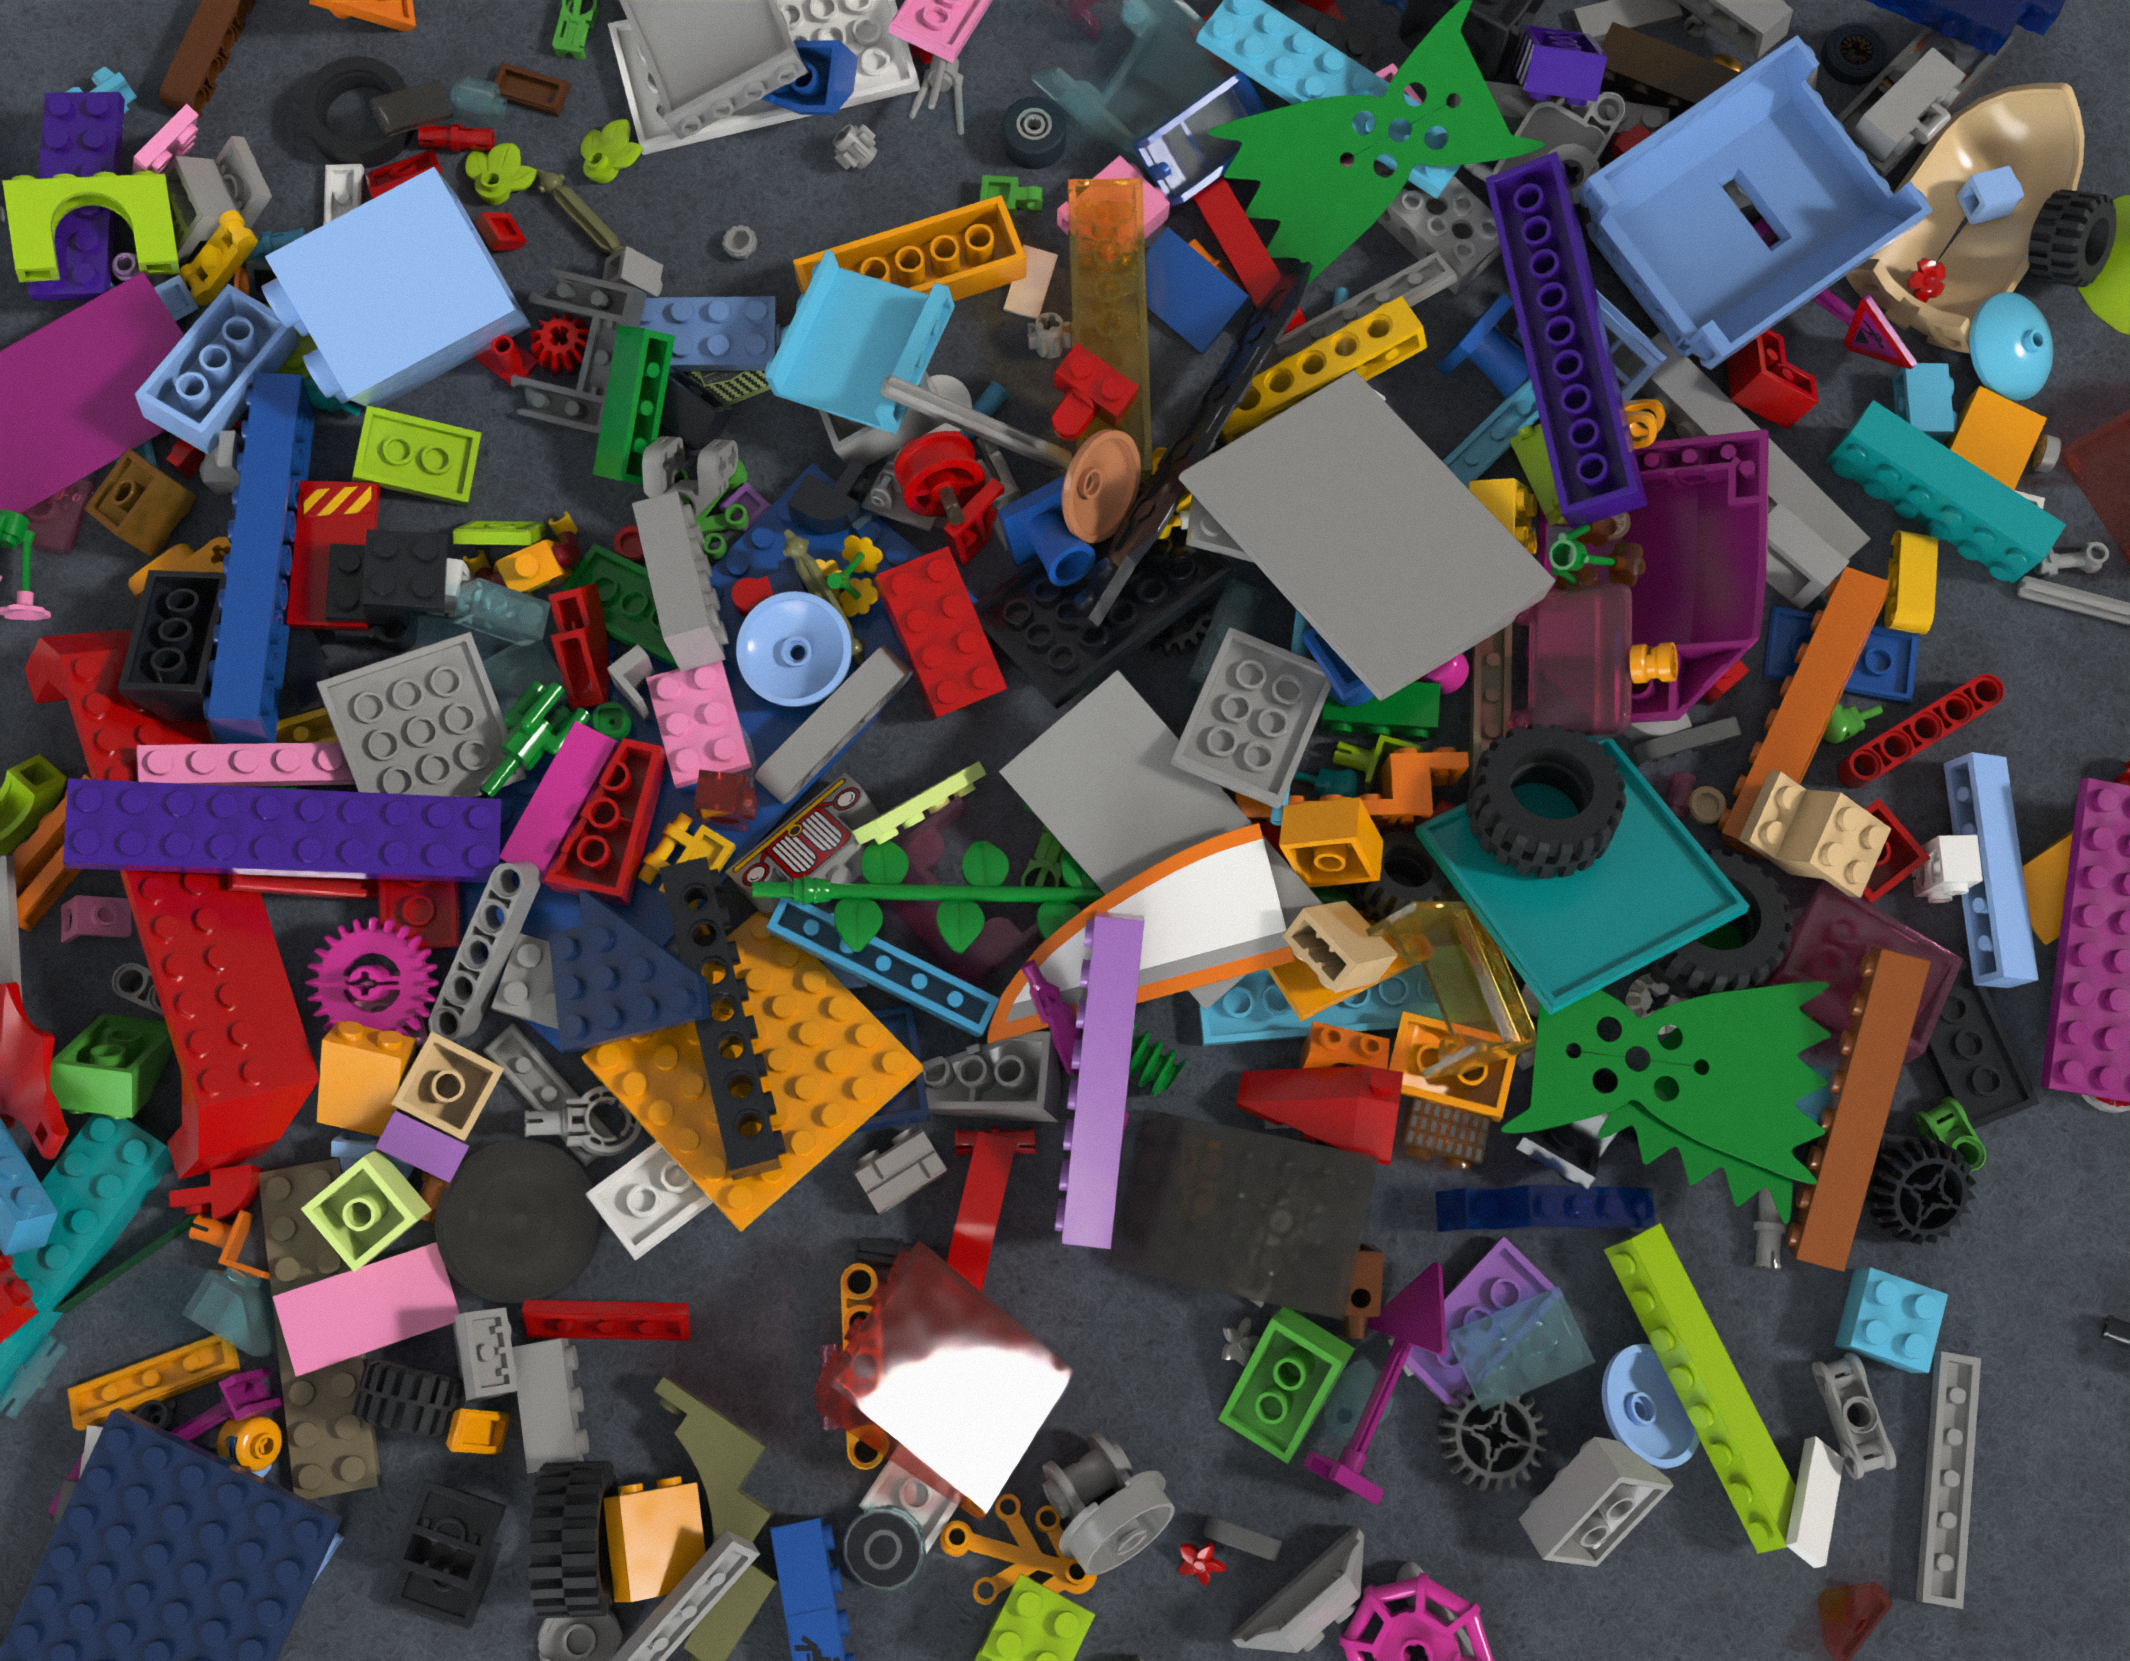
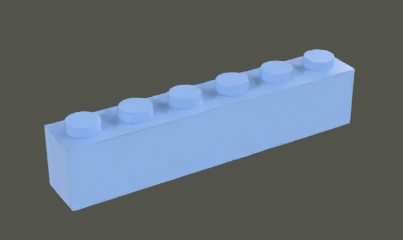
[1943,752,2039,988]

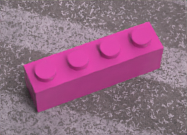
[500,721,619,886]

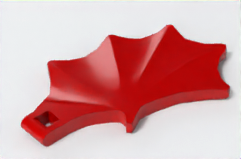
[0,982,69,1159]

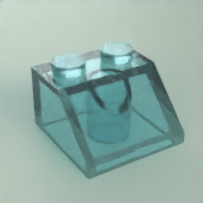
[181,1267,278,1357]

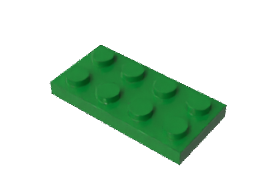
[561,543,679,669]

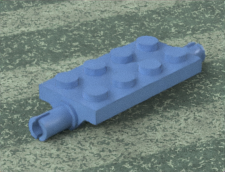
[639,296,785,372]

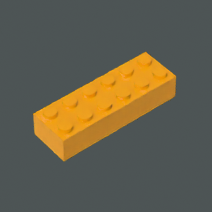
[793,195,1026,302]

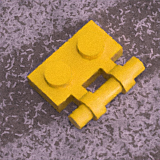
[637,812,736,910]

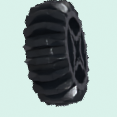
[1865,1136,1977,1245]

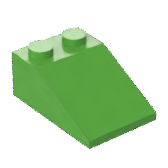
[50,1013,173,1119]
[1218,1306,1355,1464]

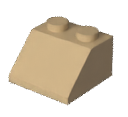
[390,1031,504,1142]

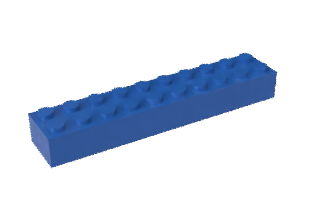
[203,372,315,744]

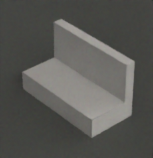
[607,644,656,723]

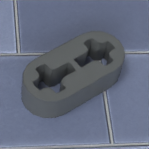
[1202,1515,1283,1562]

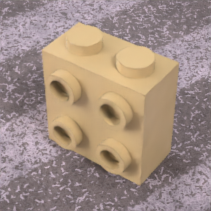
[1282,900,1398,993]

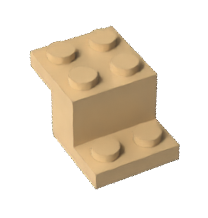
[1739,771,1891,898]

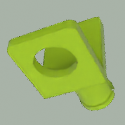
[1333,734,1423,793]

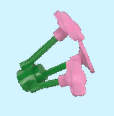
[0,509,51,621]

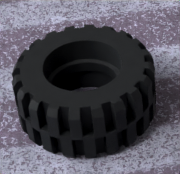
[1466,723,1626,879]
[1643,849,1793,999]

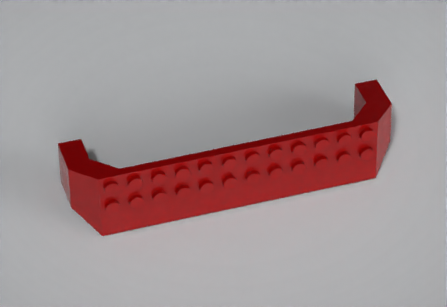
[24,630,320,1180]

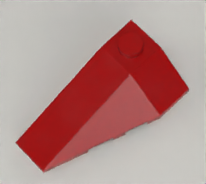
[1236,1066,1404,1165]

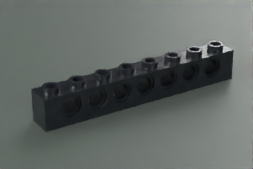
[660,856,786,1181]

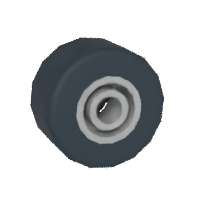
[1002,97,1066,169]

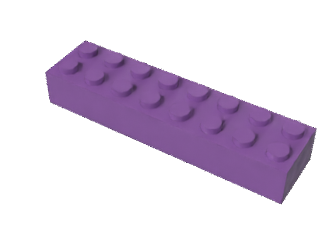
[1055,911,1145,1249]

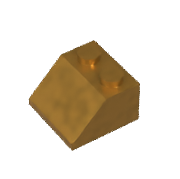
[84,448,198,558]

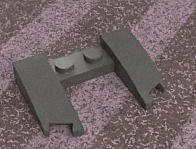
[511,268,647,435]

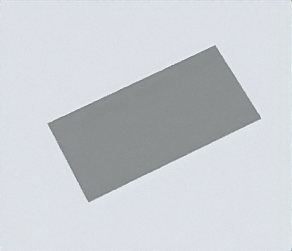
[999,670,1323,1010]

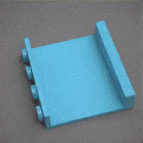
[765,249,955,434]

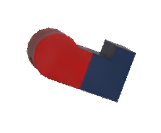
[731,557,804,618]

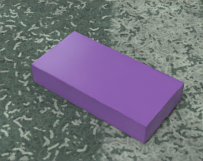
[374,1110,469,1183]

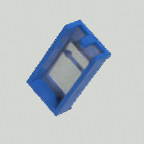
[1132,70,1270,207]

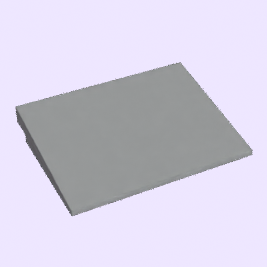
[1178,370,1556,701]

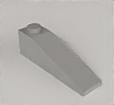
[921,1031,1062,1122]

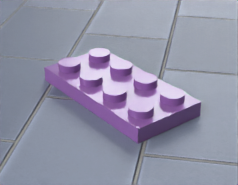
[1404,1236,1562,1408]

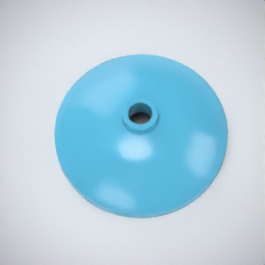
[1969,292,2053,402]

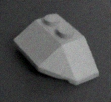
[1229,1526,1364,1653]

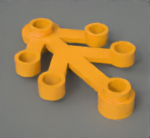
[940,1494,1097,1605]

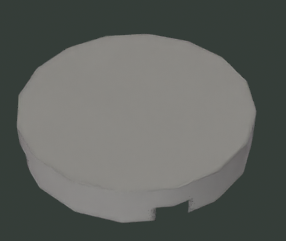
[538,1608,623,1661]

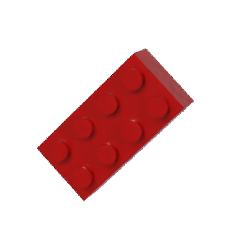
[873,546,1008,720]

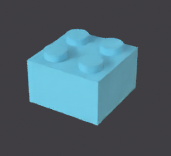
[1834,1267,1948,1373]

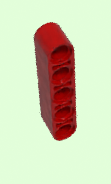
[1191,176,1306,335]
[1837,674,2005,789]

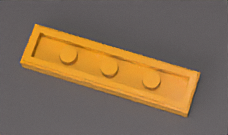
[67,1330,241,1431]

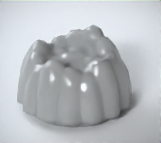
[722,225,757,260]

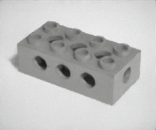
[1373,162,1502,295]

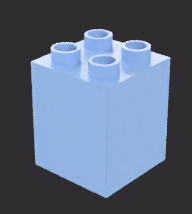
[261,167,531,408]

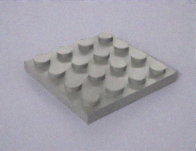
[316,632,526,798]

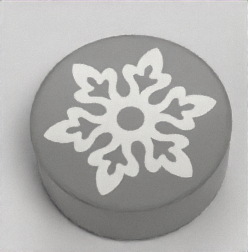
[2032,434,2061,473]

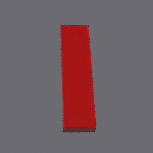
[522,1300,691,1341]

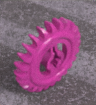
[305,917,439,1036]

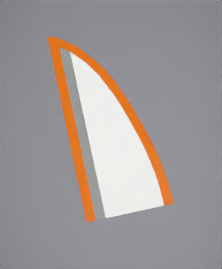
[987,823,1295,1044]

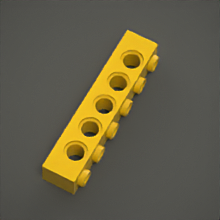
[1219,296,1427,445]

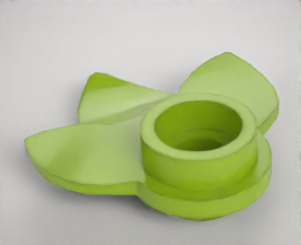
[580,119,643,184]
[465,143,537,205]

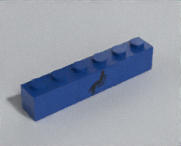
[770,1516,856,1661]

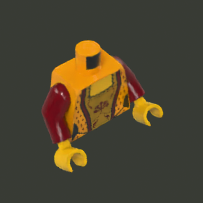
[463,511,580,606]

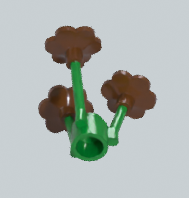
[1549,517,1646,609]

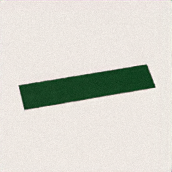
[53,1215,196,1313]

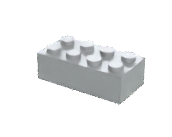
[632,491,729,672]

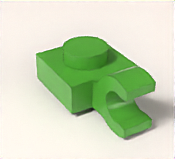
[980,175,1043,217]

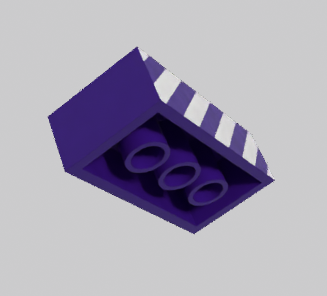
[1512,24,1608,106]

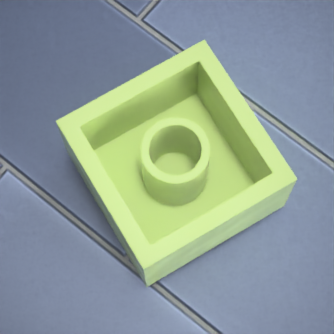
[301,1149,432,1272]

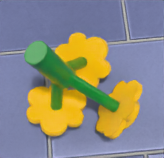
[815,535,883,617]

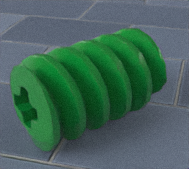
[1128,1021,1188,1097]

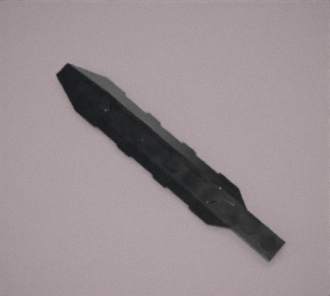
[1067,261,1313,627]

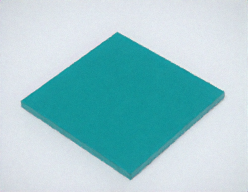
[1415,733,1750,1015]

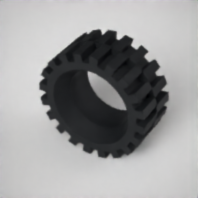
[528,1460,618,1619]

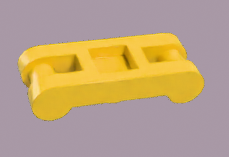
[178,210,258,306]

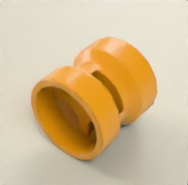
[1630,642,1678,684]

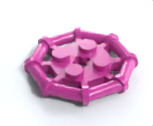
[1339,1572,1497,1661]

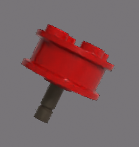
[894,431,985,526]

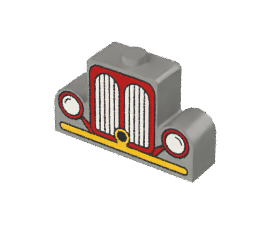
[725,773,880,913]

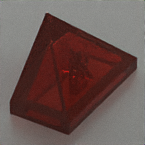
[1818,1582,1893,1661]

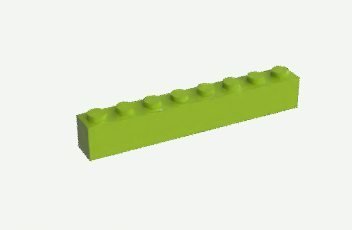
[1604,1223,1796,1554]

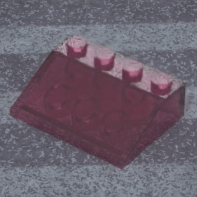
[1763,880,1963,1066]

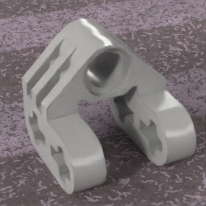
[642,436,738,518]

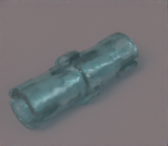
[0,1333,70,1419]

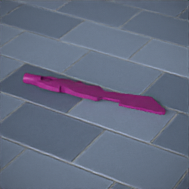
[1021,960,1129,1139]

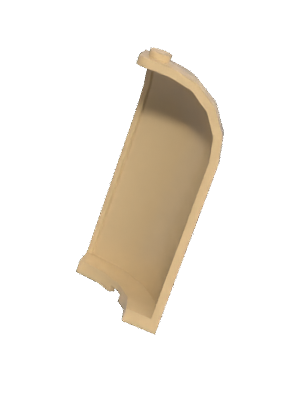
[1846,83,2085,353]

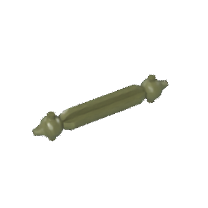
[537,169,634,256]
[783,529,865,666]

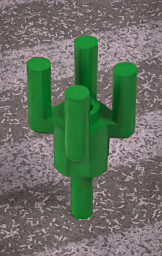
[479,680,591,798]

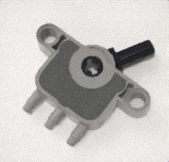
[1464,92,1625,257]

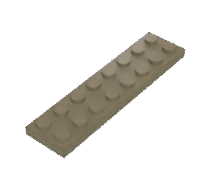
[259,1158,381,1500]

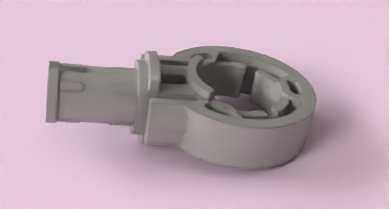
[524,1085,642,1156]

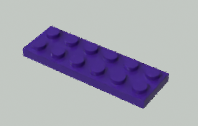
[28,92,125,301]

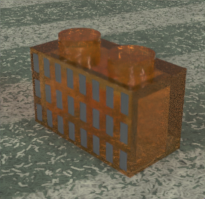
[1398,1097,1492,1171]

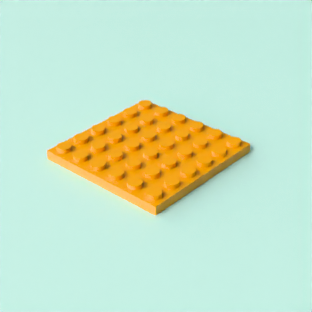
[581,910,923,1232]

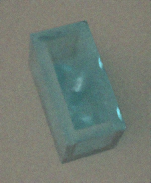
[453,578,551,646]

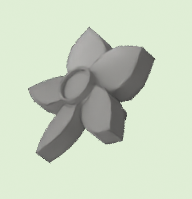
[1221,1317,1261,1367]

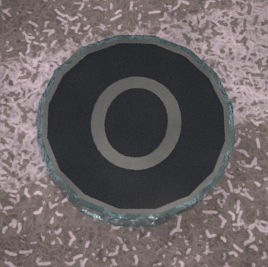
[843,1505,926,1591]

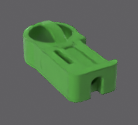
[552,0,599,60]
[1021,824,1067,904]

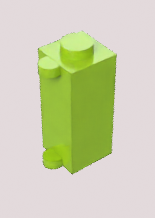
[1509,423,1568,526]

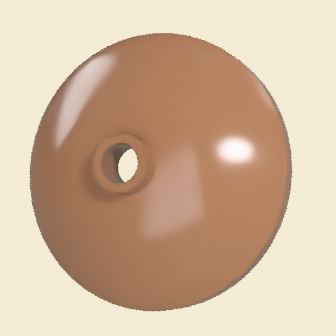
[1061,429,1141,543]

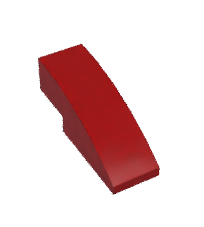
[548,583,609,710]

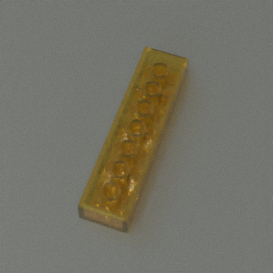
[1067,178,1153,481]

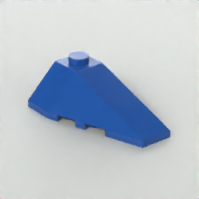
[761,40,858,115]

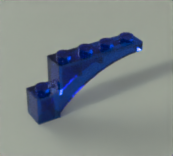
[1866,0,2065,56]
[1435,1185,1656,1232]

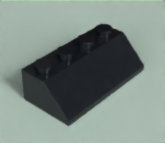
[117,570,227,722]

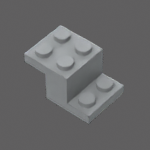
[163,136,272,263]

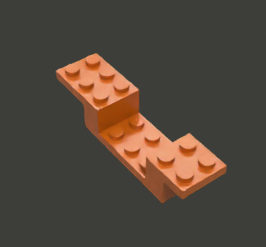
[1219,747,1469,832]

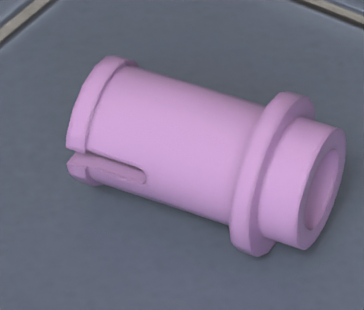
[112,253,151,281]

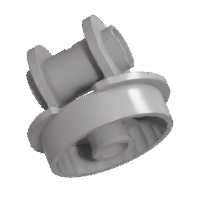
[1042,1431,1175,1575]

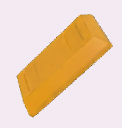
[446,1408,510,1455]

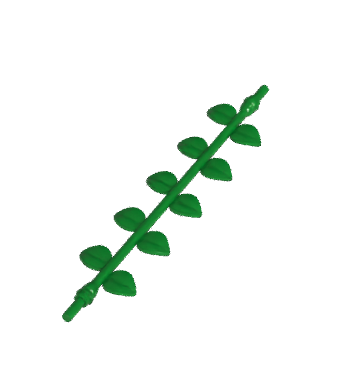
[751,840,1355,954]

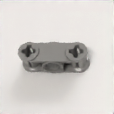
[1812,1352,1896,1480]

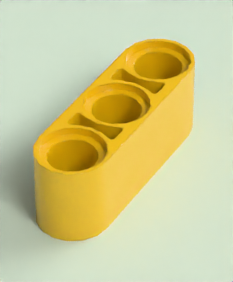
[1884,530,1938,635]

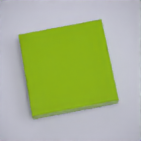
[453,521,546,545]

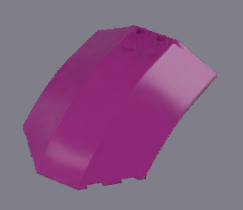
[1523,429,1769,725]

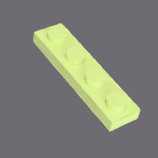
[852,761,986,845]

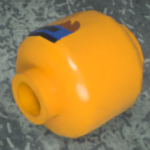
[216,1415,282,1472]

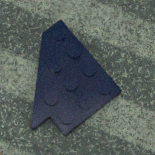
[548,891,711,1053]

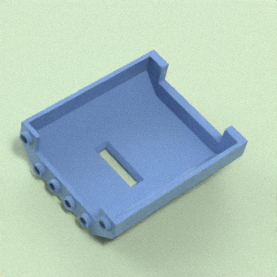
[1577,35,1933,370]

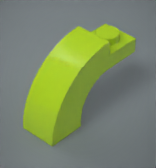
[0,754,67,856]

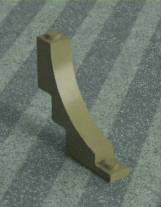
[654,1377,779,1661]

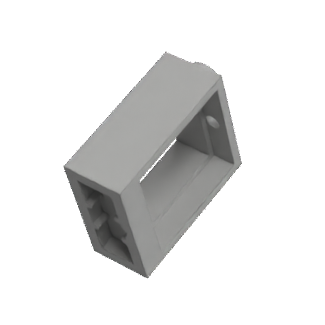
[1766,502,1850,611]

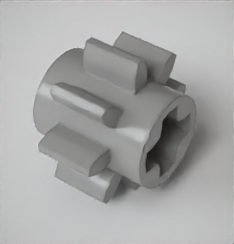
[832,124,877,170]
[1027,312,1071,359]

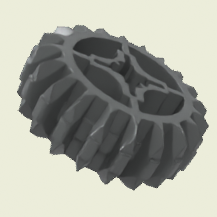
[1436,1379,1548,1493]

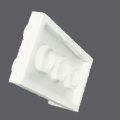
[585,1142,713,1261]

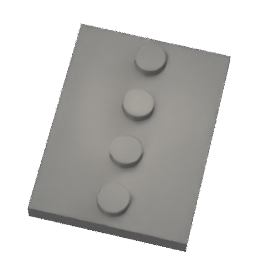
[1170,627,1332,810]

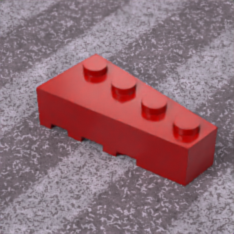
[544,738,668,906]

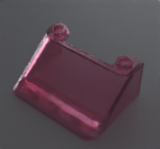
[1508,583,1632,743]

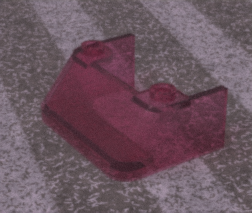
[885,796,1042,988]

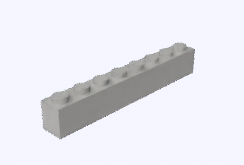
[1622,332,1871,560]

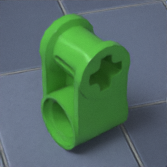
[1912,1096,1986,1172]

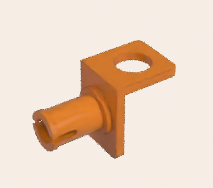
[189,1210,271,1280]

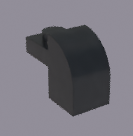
[787,458,869,534]

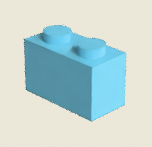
[1892,363,1957,444]

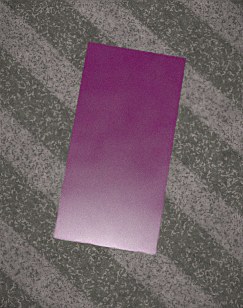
[0,272,184,514]

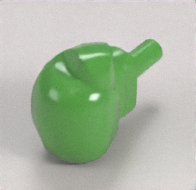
[1822,703,1883,744]

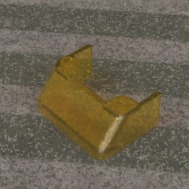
[1366,902,1537,1078]

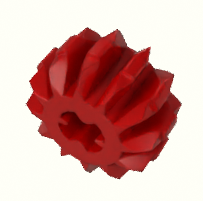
[531,312,589,377]

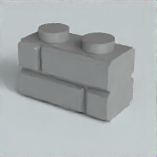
[854,1128,948,1215]

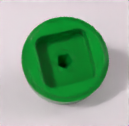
[591,701,632,741]

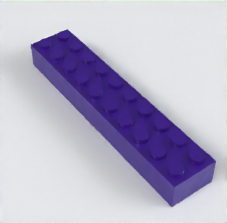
[1485,151,1648,529]
[63,778,501,883]

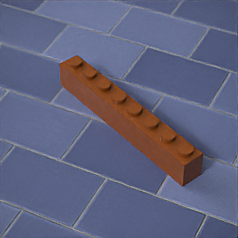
[1785,945,1931,1272]

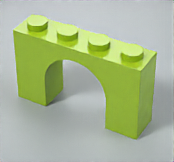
[2,170,180,282]

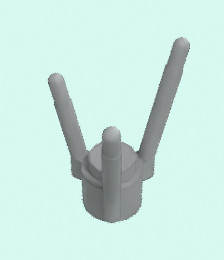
[908,55,964,135]

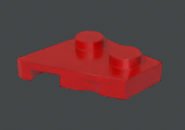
[943,477,1005,567]

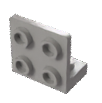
[453,1307,518,1405]

